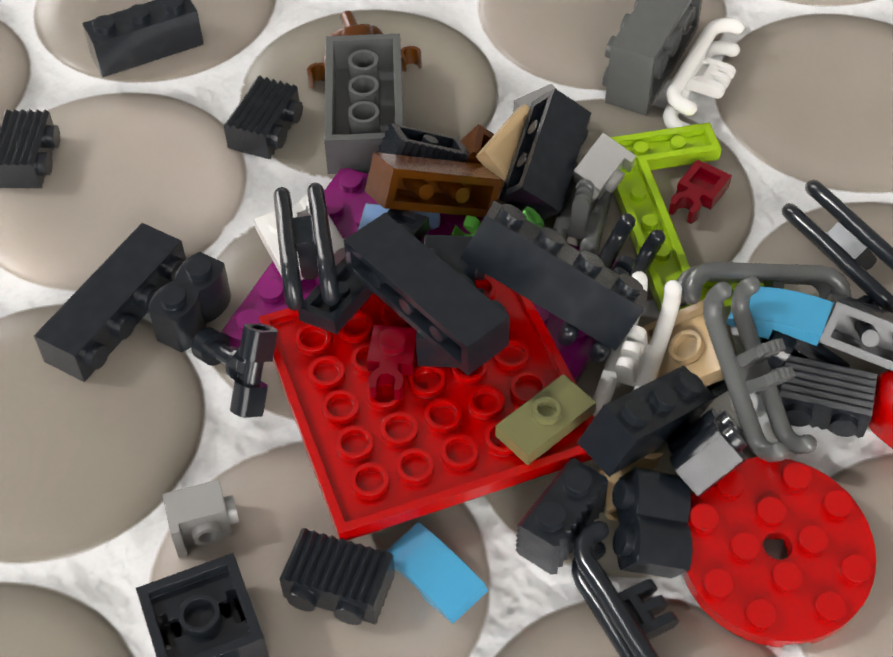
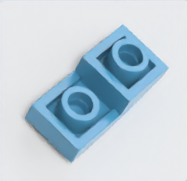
[726,287,834,346]
[385,522,489,624]

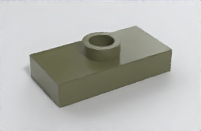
[495,374,597,465]

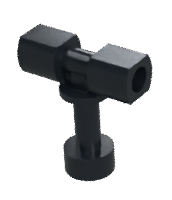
[191,323,278,418]

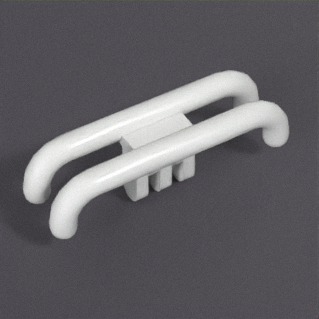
[663,17,745,128]
[593,271,682,417]

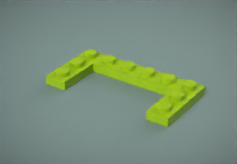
[610,122,786,316]

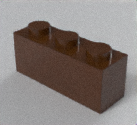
[365,152,503,217]

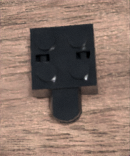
[136,553,269,657]

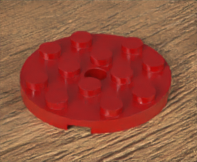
[683,457,876,647]

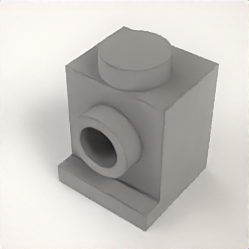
[573,133,636,202]
[162,479,239,558]

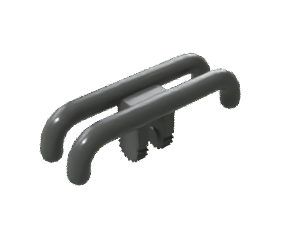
[677,262,852,307]
[703,276,817,462]

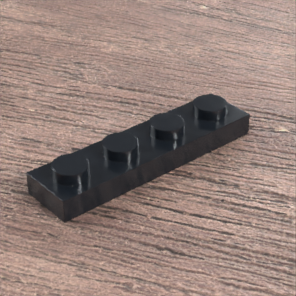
[298,209,430,334]

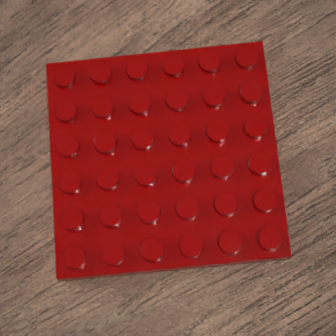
[258,274,595,541]

